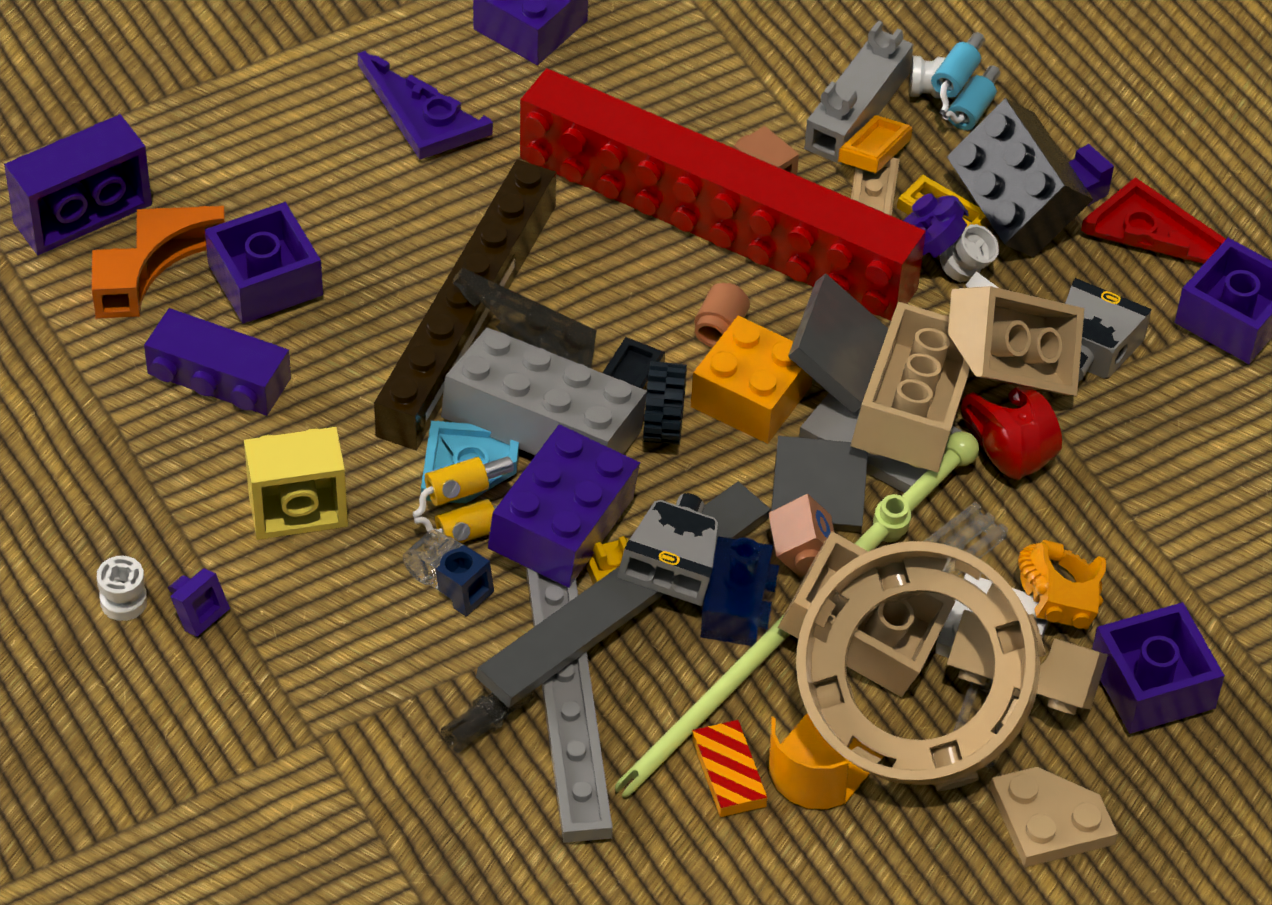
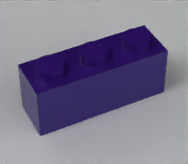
[144,308,291,416]

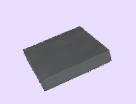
[771,436,868,533]

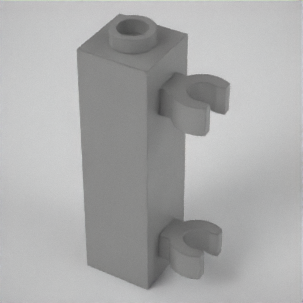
[804,20,914,165]

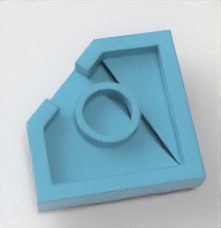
[421,421,520,504]

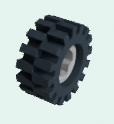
[643,361,687,445]

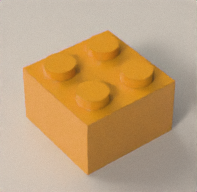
[691,315,812,444]

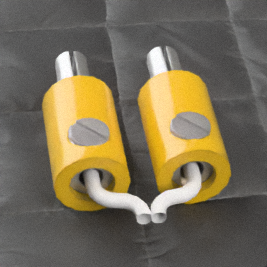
[412,456,514,548]

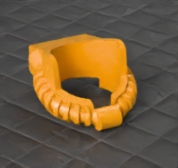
[1018,540,1106,629]

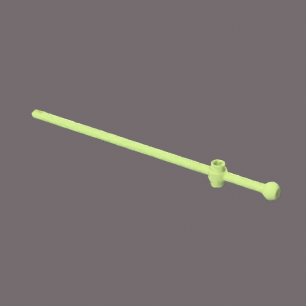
[615,431,979,797]

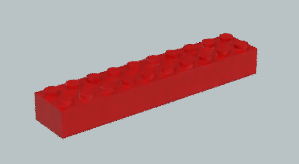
[520,68,926,321]

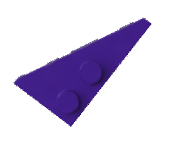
[357,51,493,160]

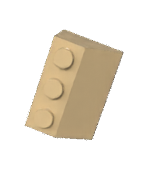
[948,286,1084,397]

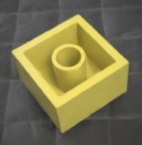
[244,427,348,540]

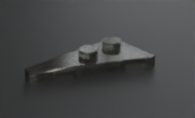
[453,268,597,368]

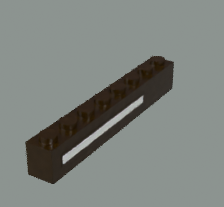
[374,159,556,451]

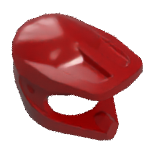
[961,386,1062,480]

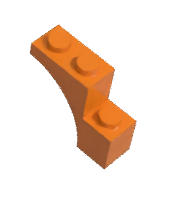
[92,206,226,318]

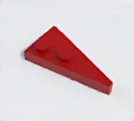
[1081,177,1226,264]

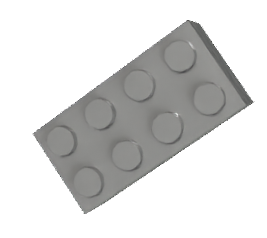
[441,327,647,455]

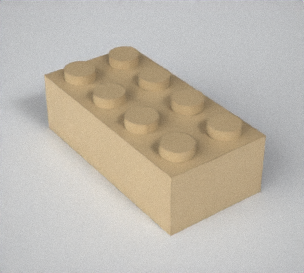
[850,302,971,473]

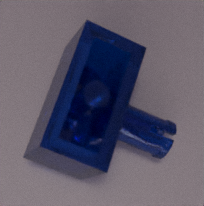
[700,536,780,646]

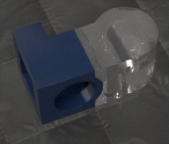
[403,530,494,617]

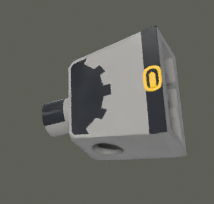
[1065,278,1152,381]
[617,493,718,606]

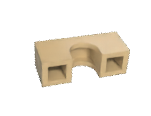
[947,610,1108,715]

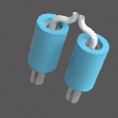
[931,32,1001,130]

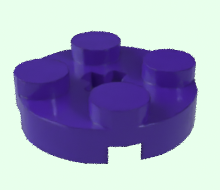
[903,193,969,258]

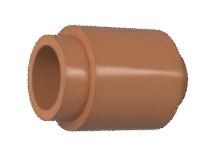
[694,283,750,348]

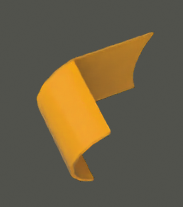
[769,713,884,809]

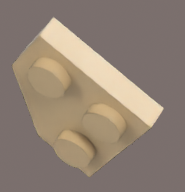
[990,767,1118,868]

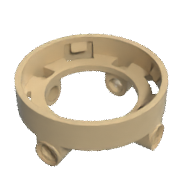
[796,541,1046,791]

